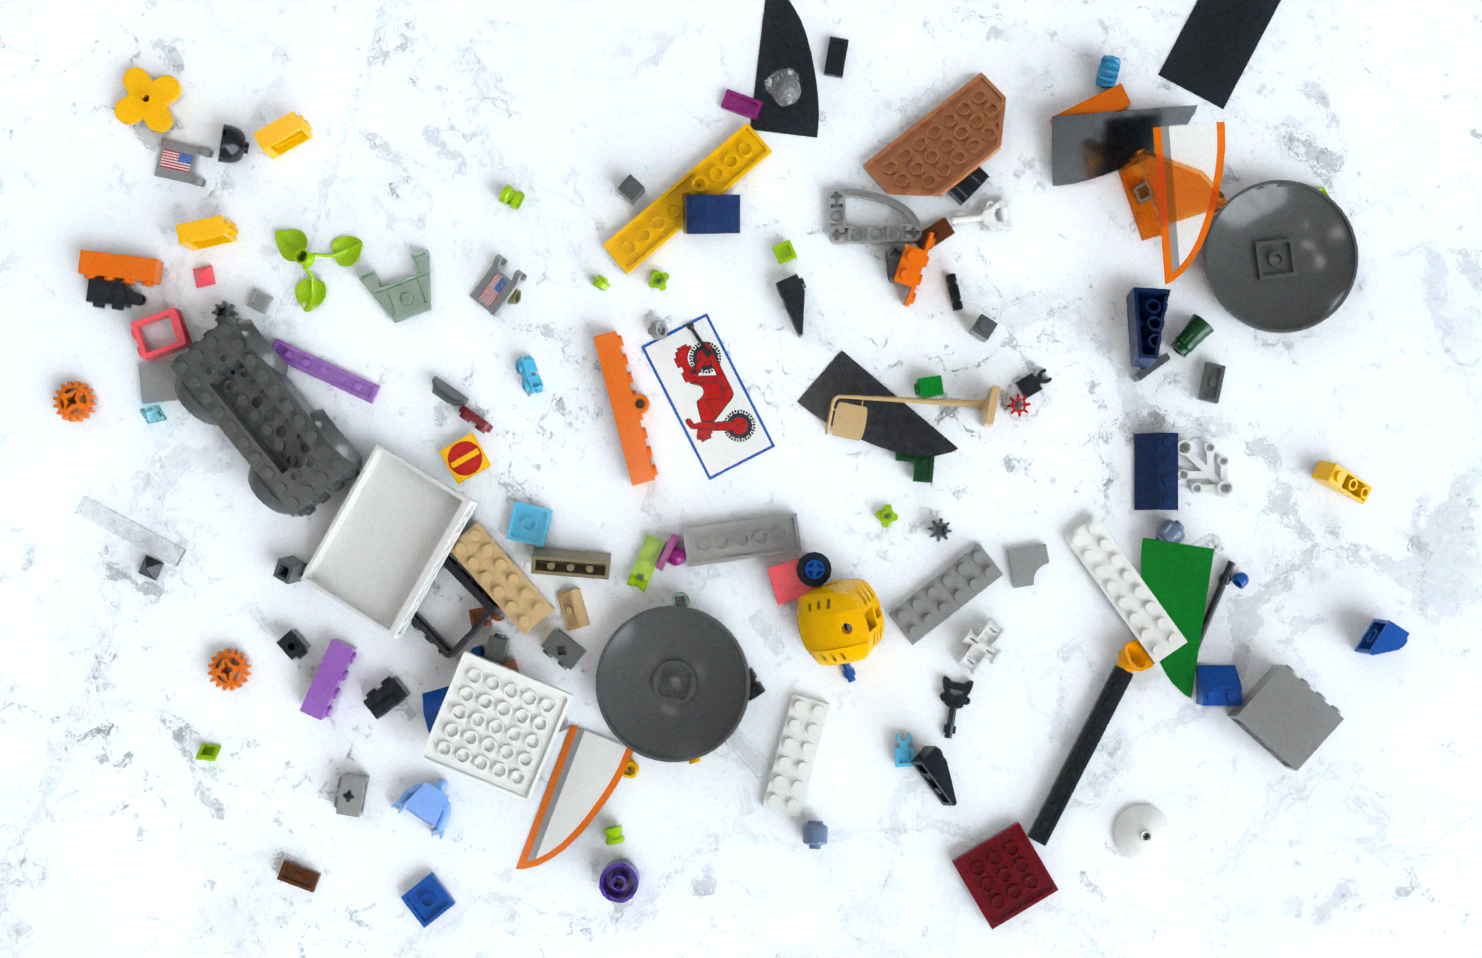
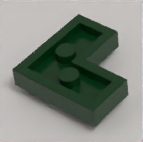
[895,452,935,483]

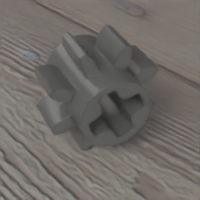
[212,301,238,322]
[927,518,952,542]

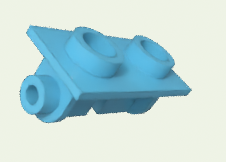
[515,355,544,397]

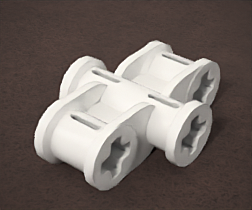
[957,618,1005,674]

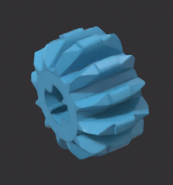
[1096,55,1121,89]

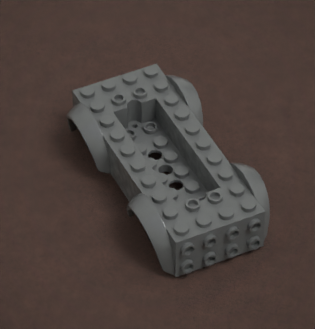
[170,316,363,517]

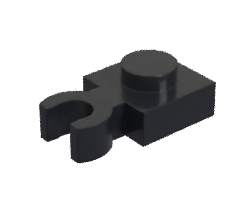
[1015,369,1052,398]

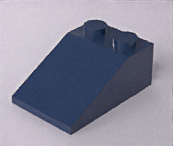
[683,195,740,234]

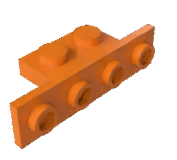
[893,232,936,307]

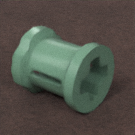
[672,592,689,607]

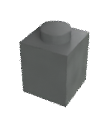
[617,174,646,205]
[968,314,998,343]
[273,555,308,584]
[484,632,511,663]

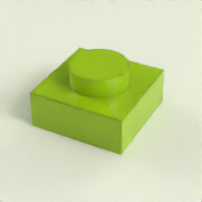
[772,239,797,265]

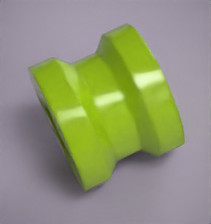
[603,825,625,845]

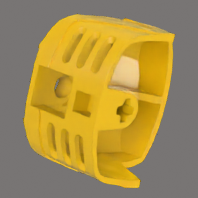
[796,578,884,666]

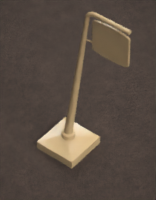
[825,385,1001,441]

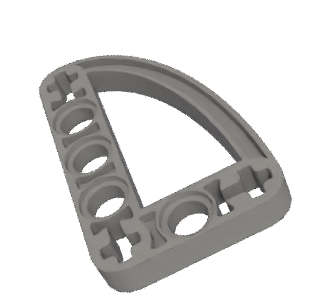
[828,188,922,245]

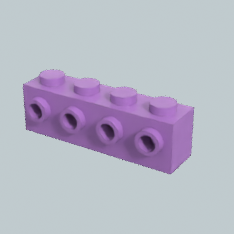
[299,638,357,720]

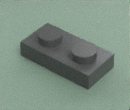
[1197,362,1226,404]

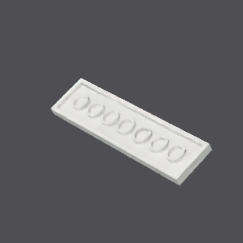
[1064,515,1187,664]

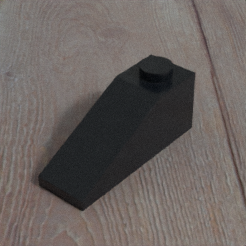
[776,274,806,337]
[911,746,957,806]

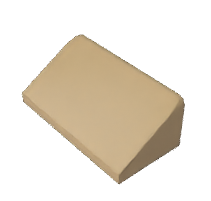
[557,588,590,631]

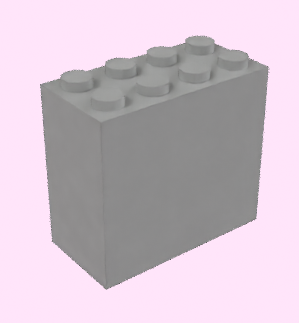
[1227,664,1344,771]

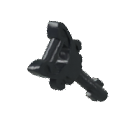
[940,676,974,739]

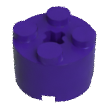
[599,859,640,903]

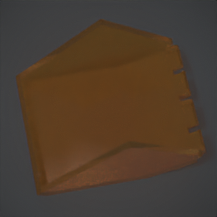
[1118,149,1227,241]

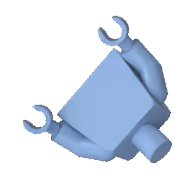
[391,778,451,840]

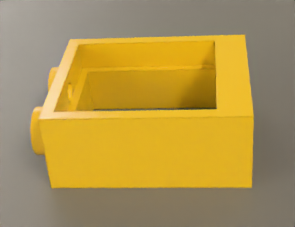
[253,111,313,159]
[176,215,238,251]

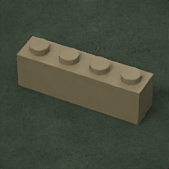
[531,547,611,580]

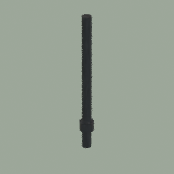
[1199,561,1236,648]

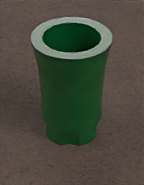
[1170,314,1214,358]

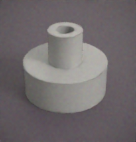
[648,320,668,340]

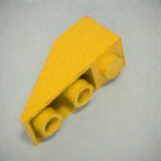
[1311,460,1372,504]

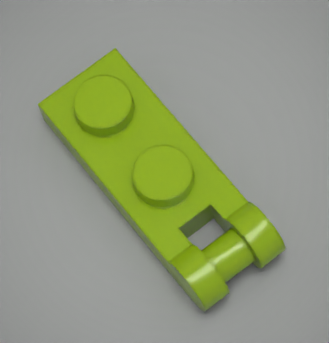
[627,535,666,592]

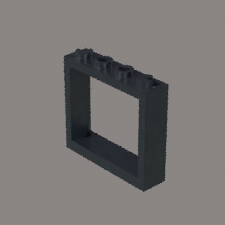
[411,555,501,658]

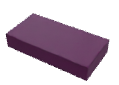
[721,89,763,121]

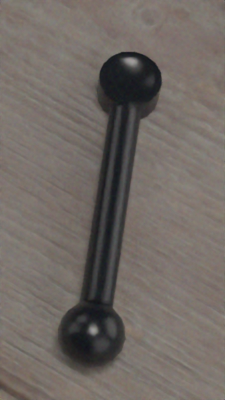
[687,322,712,357]

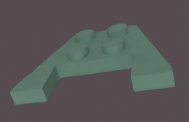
[357,249,432,323]

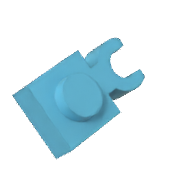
[894,733,915,767]

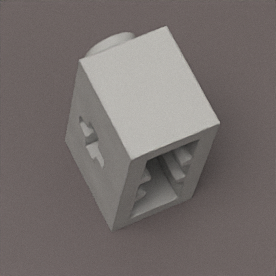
[334,772,370,818]

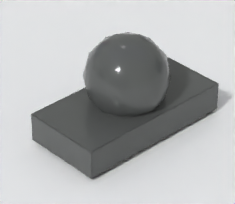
[1131,352,1170,382]

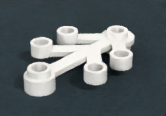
[1178,440,1234,498]

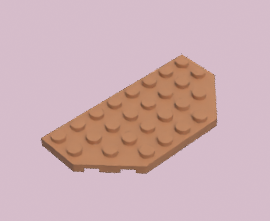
[863,72,1006,197]

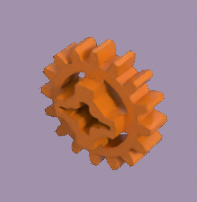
[53,380,97,422]
[208,649,252,691]

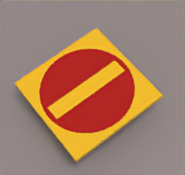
[439,432,492,484]

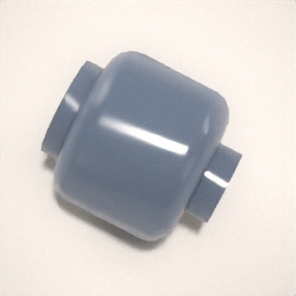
[1155,520,1185,543]
[803,821,828,849]

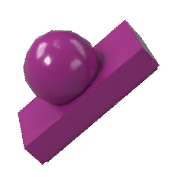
[655,534,685,571]

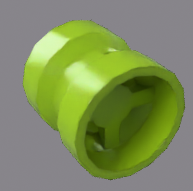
[499,184,525,210]

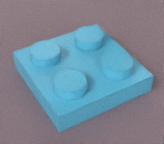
[506,501,553,547]

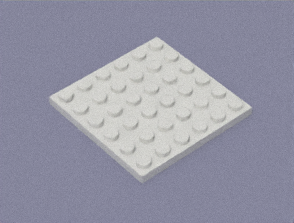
[419,650,574,804]

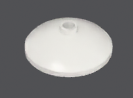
[1113,804,1172,863]

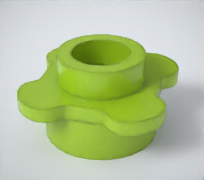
[648,270,669,291]
[592,275,611,291]
[875,504,898,527]

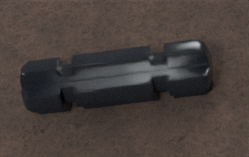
[946,273,963,311]

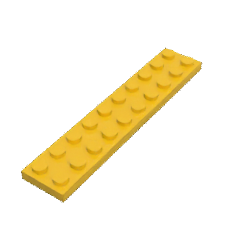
[603,123,772,275]

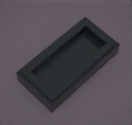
[824,37,849,78]

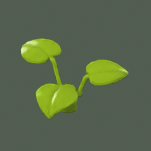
[275,229,363,312]

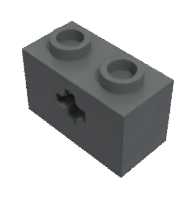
[541,627,587,670]

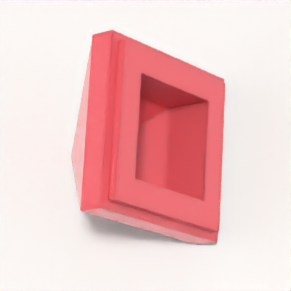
[193,265,216,288]

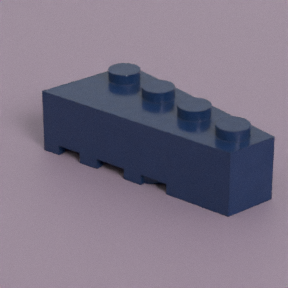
[1126,287,1171,368]

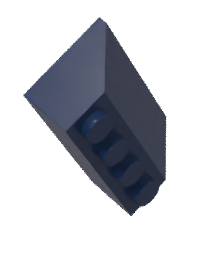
[1134,433,1178,510]

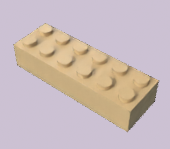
[451,522,556,635]

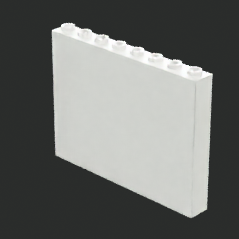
[301,445,478,638]

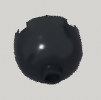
[218,124,249,163]

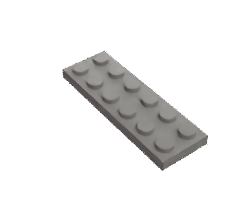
[682,513,802,567]
[889,544,1003,645]

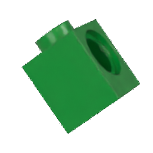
[914,375,944,398]

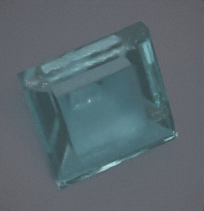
[140,405,167,424]

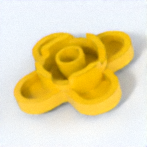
[114,67,182,133]

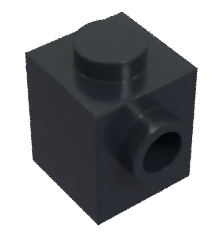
[276,629,311,660]

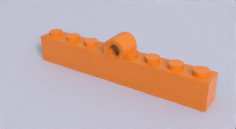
[594,331,658,486]

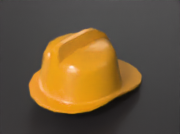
[1116,640,1154,672]

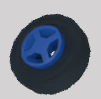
[796,552,832,587]

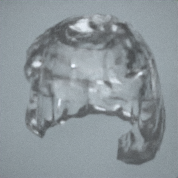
[765,68,801,106]

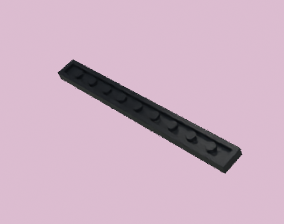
[1027,665,1134,846]

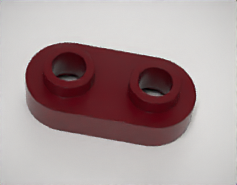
[458,405,493,434]

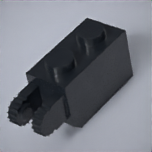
[86,279,147,311]

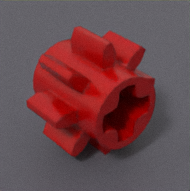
[1006,393,1031,417]

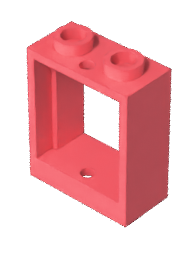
[131,308,192,361]

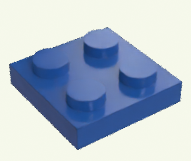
[401,872,456,928]

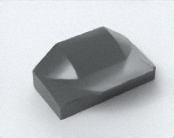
[432,376,469,406]

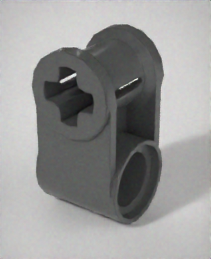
[885,245,903,283]

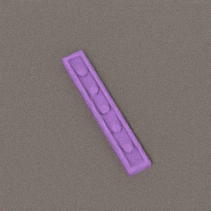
[272,338,381,404]

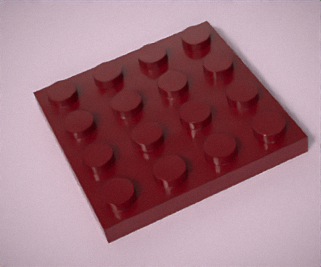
[952,821,1058,929]

